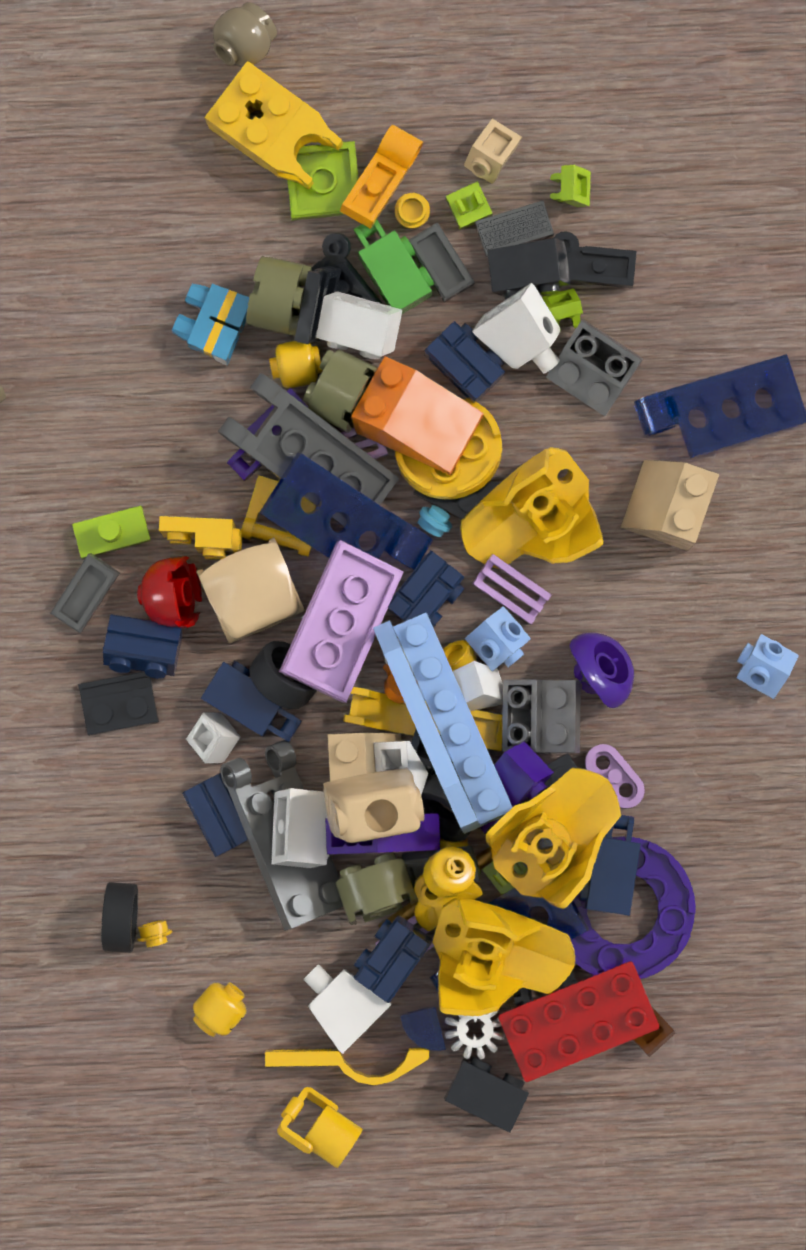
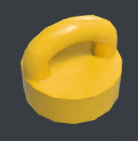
[443,640,477,671]

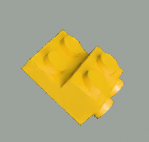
[159,516,242,561]

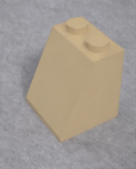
[620,460,719,551]
[328,733,401,781]

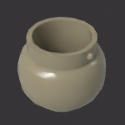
[213,2,277,67]

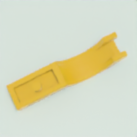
[343,687,503,751]
[265,1048,429,1085]

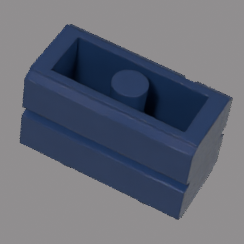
[424,321,505,403]
[387,550,465,628]
[103,614,182,679]
[182,773,248,857]
[353,915,433,1003]

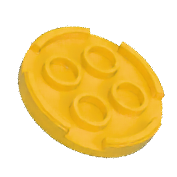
[395,398,502,499]

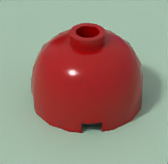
[137,556,202,628]

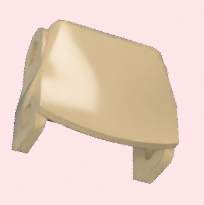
[197,538,305,644]
[323,768,424,843]

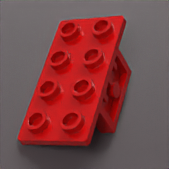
[498,961,659,1082]

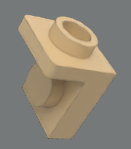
[464,119,522,184]

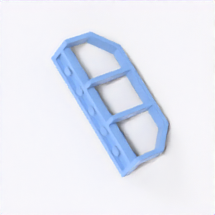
[373,613,513,834]

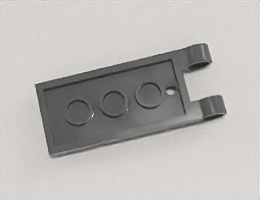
[218,373,400,536]
[220,740,343,931]

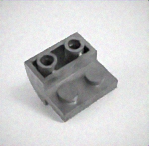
[546,319,643,416]
[502,680,581,754]

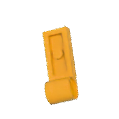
[340,124,424,229]

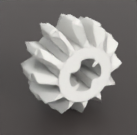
[444,1009,505,1059]

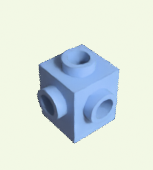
[465,606,531,671]
[736,634,799,699]

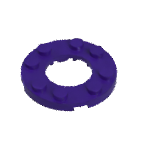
[550,836,696,979]

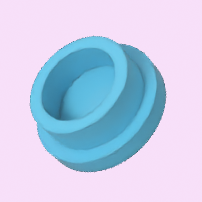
[417,505,452,537]

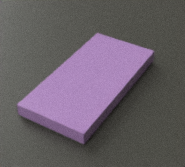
[279,540,403,703]

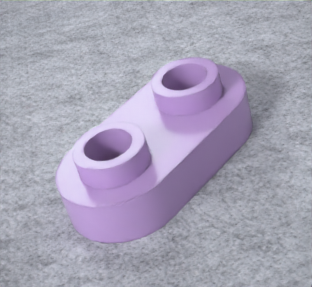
[585,744,645,808]

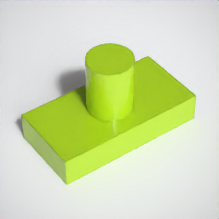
[72,505,151,560]

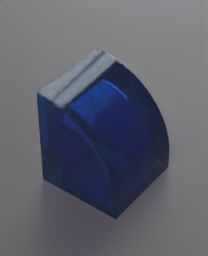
[400,1005,446,1051]

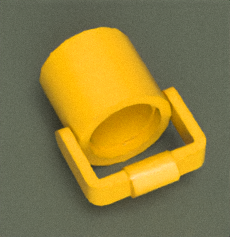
[277,1087,363,1168]

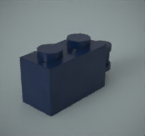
[201,660,302,742]
[579,815,641,916]

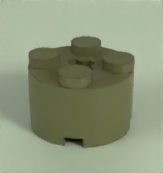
[246,256,312,336]
[303,349,378,433]
[335,852,418,925]

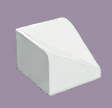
[186,712,241,763]

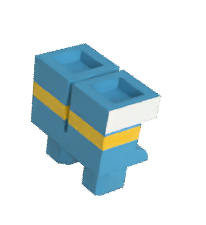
[172,283,249,366]

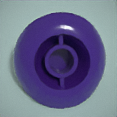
[570,632,634,708]

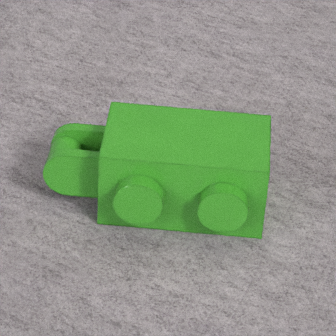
[353,220,434,314]

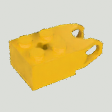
[204,61,343,189]

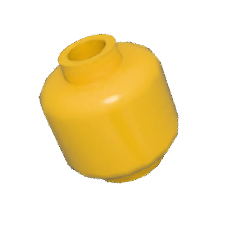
[269,341,323,389]
[423,846,476,898]
[193,982,247,1037]

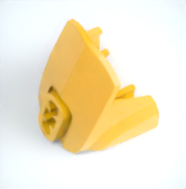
[460,447,604,570]
[486,768,621,909]
[432,898,575,1016]

